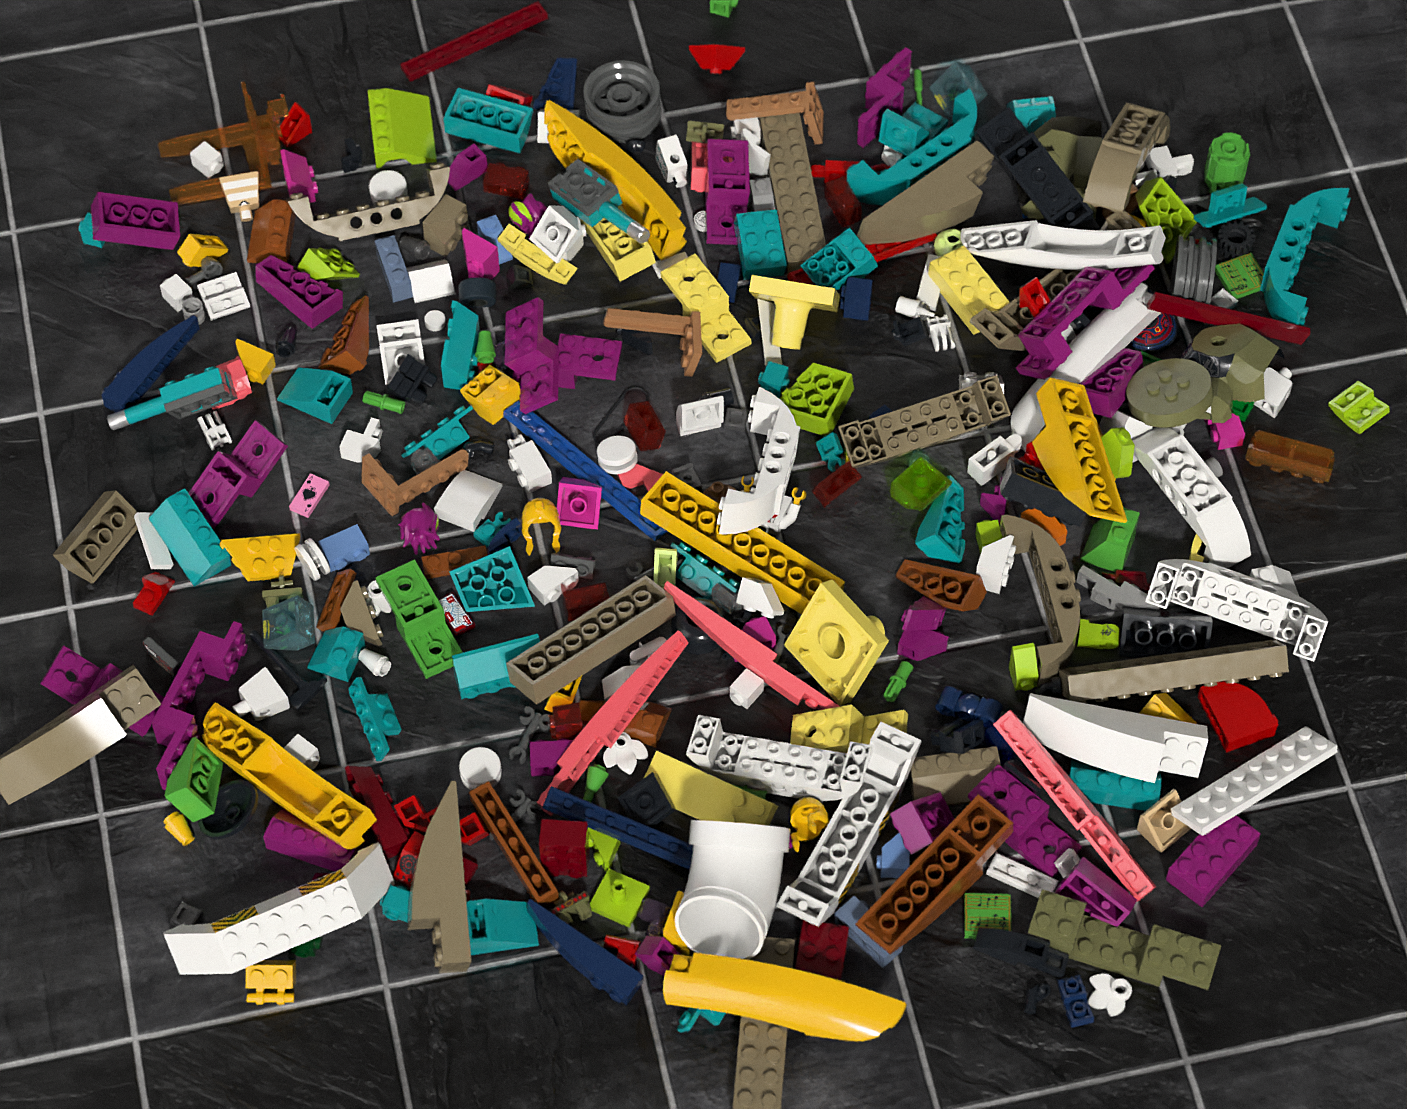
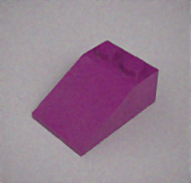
[890,792,954,854]

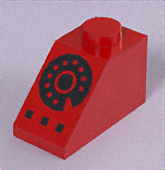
[393,831,424,888]

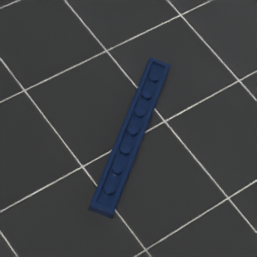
[542,786,694,870]

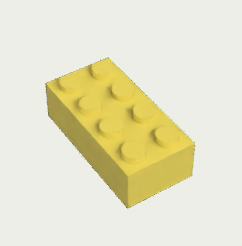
[928,246,1010,335]

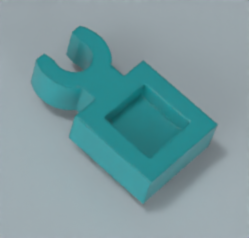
[816,432,846,473]
[473,512,511,548]

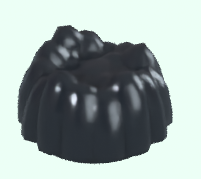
[626,140,646,154]

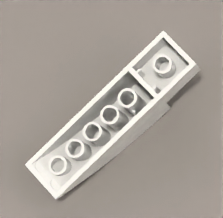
[1023,693,1208,783]

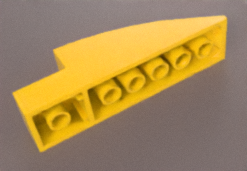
[1032,377,1127,523]

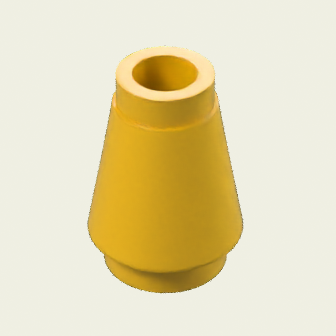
[163,811,195,846]

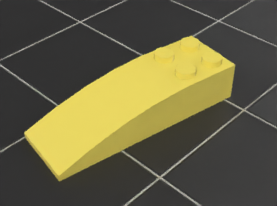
[579,205,656,281]
[644,751,778,826]

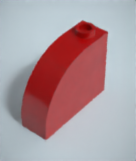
[1198,682,1278,753]

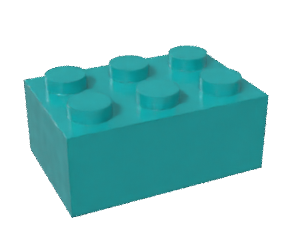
[734,209,787,280]

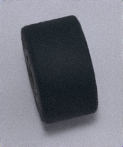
[459,278,496,308]

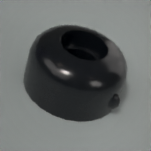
[671,597,726,655]

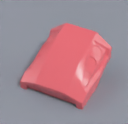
[203,356,252,410]

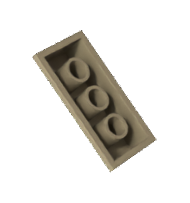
[53,490,138,583]
[908,746,1004,806]

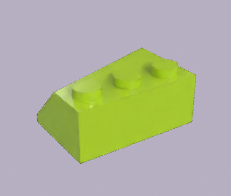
[1135,177,1197,264]
[779,363,854,436]

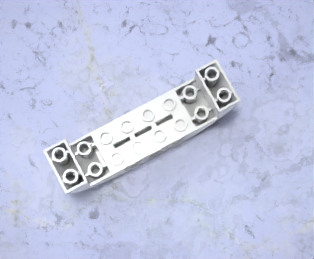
[717,387,800,534]
[1132,427,1251,569]
[1145,559,1328,662]
[686,715,873,803]

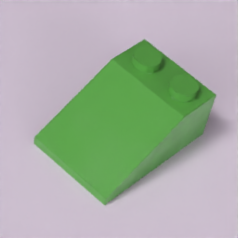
[165,737,223,822]

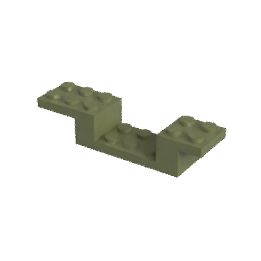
[1028,889,1221,990]

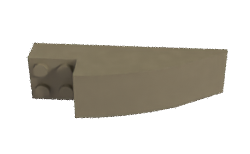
[857,140,994,245]
[0,665,162,805]
[408,781,471,974]

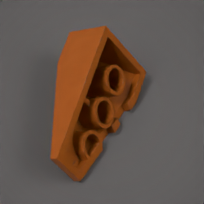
[318,295,369,375]
[895,559,987,611]
[573,700,671,747]

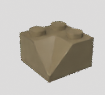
[422,194,469,257]

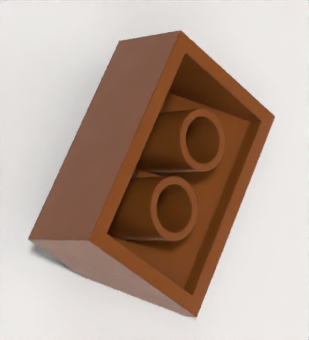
[247,200,296,263]

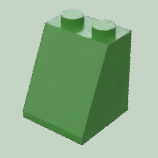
[1080,507,1140,572]

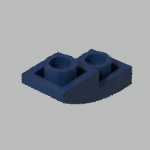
[487,518,522,555]
[1057,975,1094,1028]

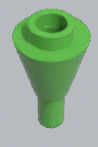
[583,764,609,802]

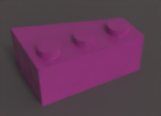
[1053,857,1137,927]

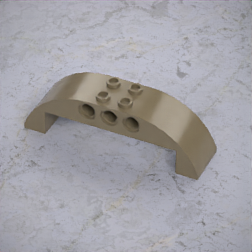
[1000,515,1081,687]

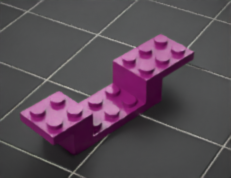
[1016,265,1155,380]
[151,621,248,790]

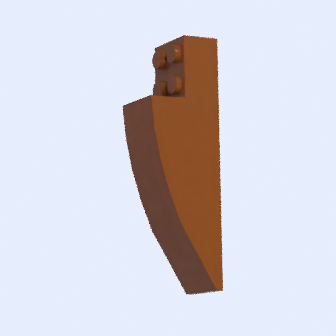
[855,794,1013,954]

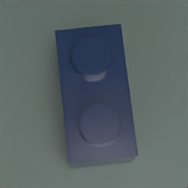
[840,277,873,321]

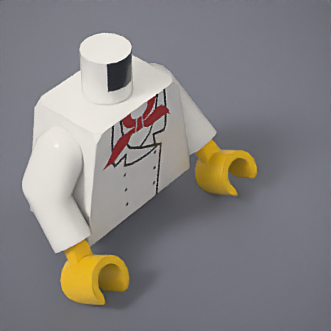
[741,476,806,535]

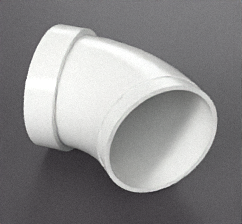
[675,820,790,960]

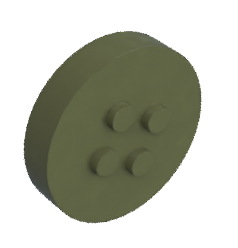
[1126,358,1214,428]

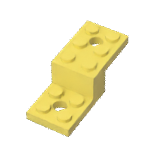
[660,254,751,363]
[790,705,908,754]

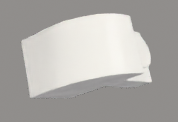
[1146,146,1194,180]
[339,417,382,462]

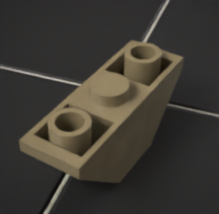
[340,580,384,646]

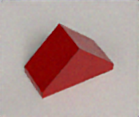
[275,102,312,147]

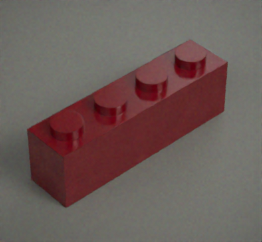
[344,766,411,860]

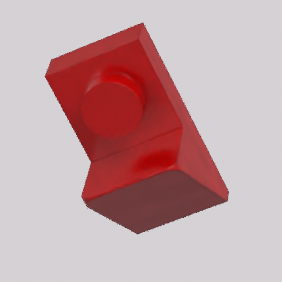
[1019,277,1051,318]
[133,572,175,616]

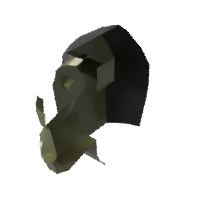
[1016,116,1102,220]

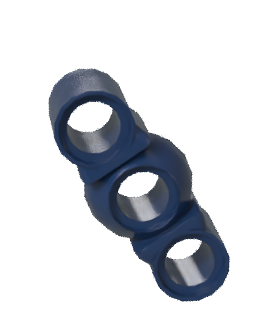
[935,686,1003,728]

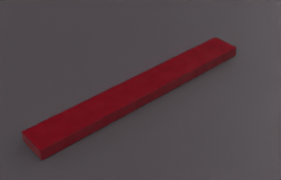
[400,1,548,82]
[1147,292,1310,345]

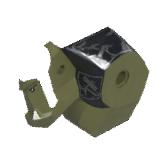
[1180,324,1285,423]

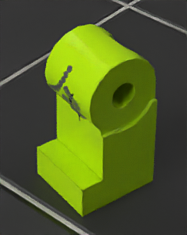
[1077,619,1119,649]

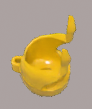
[521,498,561,556]
[790,797,829,852]

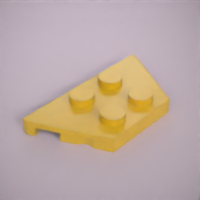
[219,533,301,581]

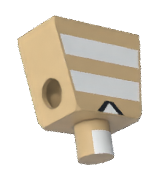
[219,171,259,222]

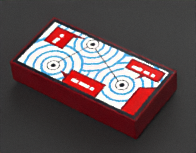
[438,592,475,638]

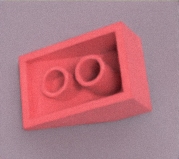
[691,142,733,192]

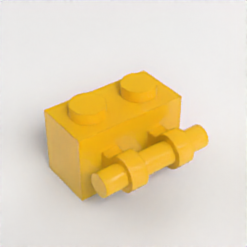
[246,960,296,1005]

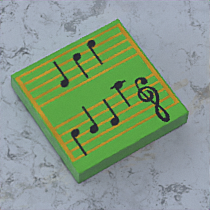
[1215,253,1264,299]
[964,893,1011,939]

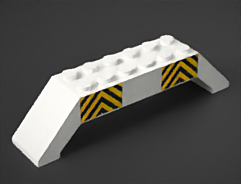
[777,721,921,927]
[163,842,395,974]

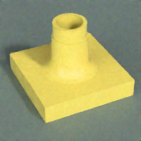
[749,275,840,350]
[784,580,889,706]

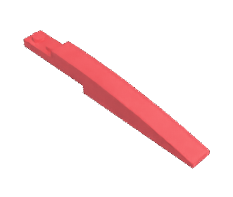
[664,581,840,710]
[536,631,688,816]
[993,710,1156,902]

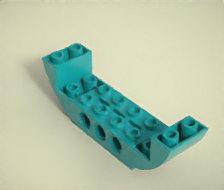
[846,89,977,206]
[1260,188,1351,326]

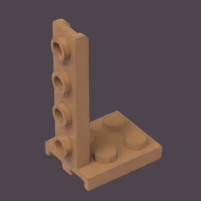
[726,82,824,144]
[603,308,702,377]
[362,450,469,516]

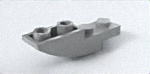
[1076,565,1161,613]

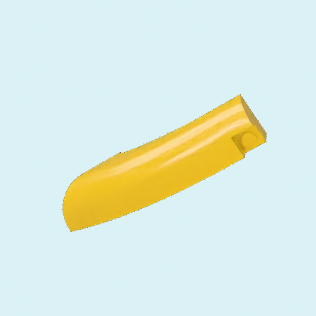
[544,100,687,261]
[202,702,377,849]
[663,953,907,1041]

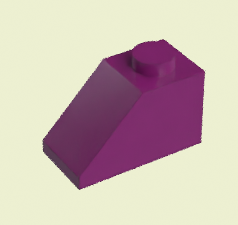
[635,936,681,976]

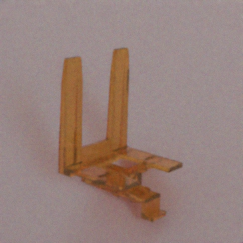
[158,81,289,204]

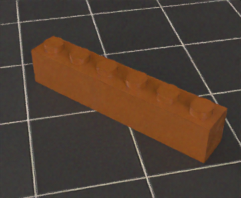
[469,781,559,908]

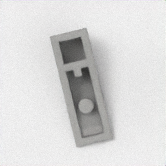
[749,178,775,212]

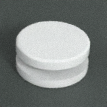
[369,170,408,209]
[597,436,638,474]
[295,538,330,581]
[459,747,502,790]

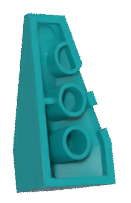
[915,475,965,563]

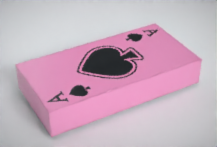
[289,474,330,518]

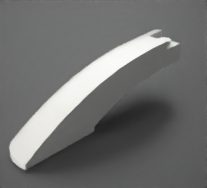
[960,220,1166,270]
[1010,283,1161,452]

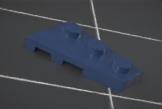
[533,58,577,110]

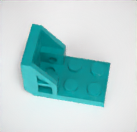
[1006,96,1056,134]
[879,102,948,156]

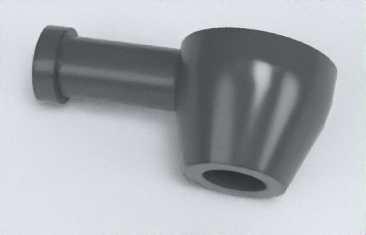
[185,256,223,287]

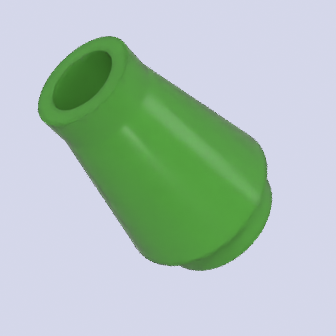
[475,331,496,364]

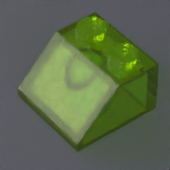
[890,456,952,510]

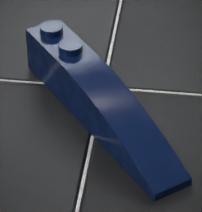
[101,315,200,412]
[527,899,644,1005]

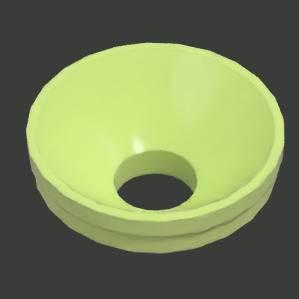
[934,229,963,256]

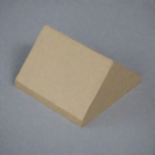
[1137,789,1191,853]

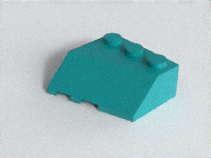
[441,300,480,390]
[449,546,535,612]

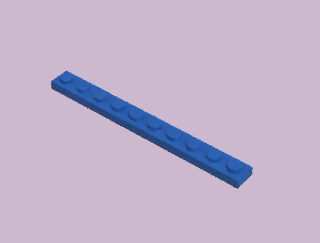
[503,400,668,541]

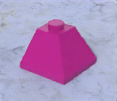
[557,477,602,530]

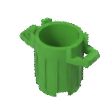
[1204,133,1250,194]

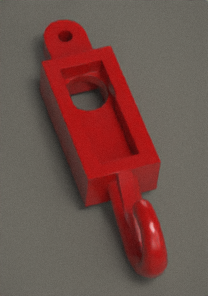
[810,160,890,184]

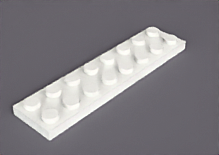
[1171,726,1337,836]

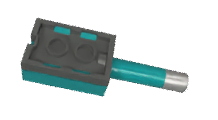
[548,159,650,244]
[107,366,238,430]

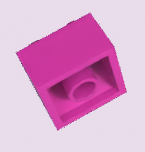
[280,150,318,203]
[462,228,500,280]

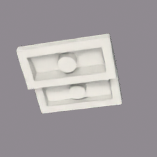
[741,128,770,180]
[197,272,250,320]

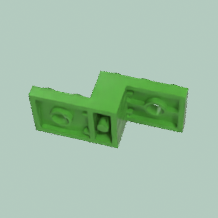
[375,560,463,679]

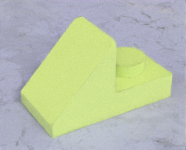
[654,548,678,589]

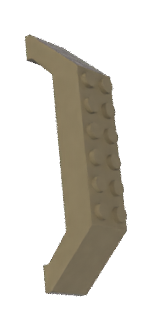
[970,210,1143,351]

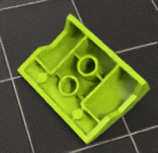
[368,88,437,168]

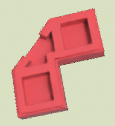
[617,464,663,493]

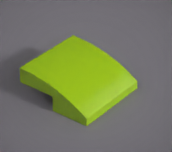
[1328,381,1390,434]

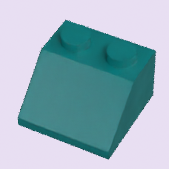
[307,627,366,682]

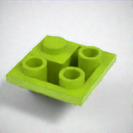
[297,248,360,281]

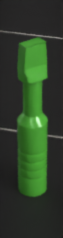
[914,69,923,106]

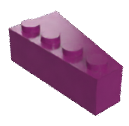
[256,255,343,329]
[1079,348,1144,418]

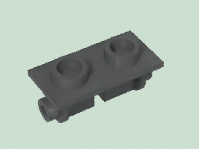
[550,552,596,579]

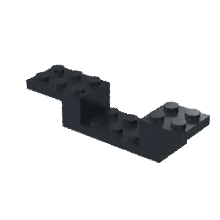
[976,107,1101,230]

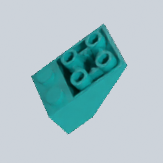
[800,228,878,290]
[277,367,353,424]
[466,899,539,955]

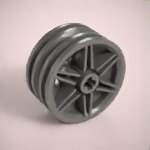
[583,61,661,143]
[1169,235,1217,304]

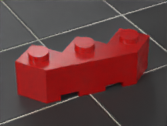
[394,795,490,846]

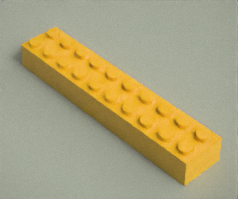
[640,471,845,615]

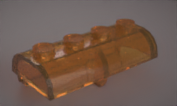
[1245,430,1335,483]

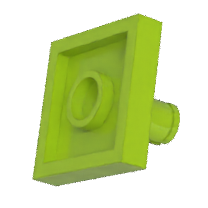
[590,869,650,928]

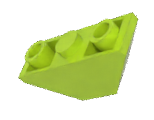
[588,828,620,872]

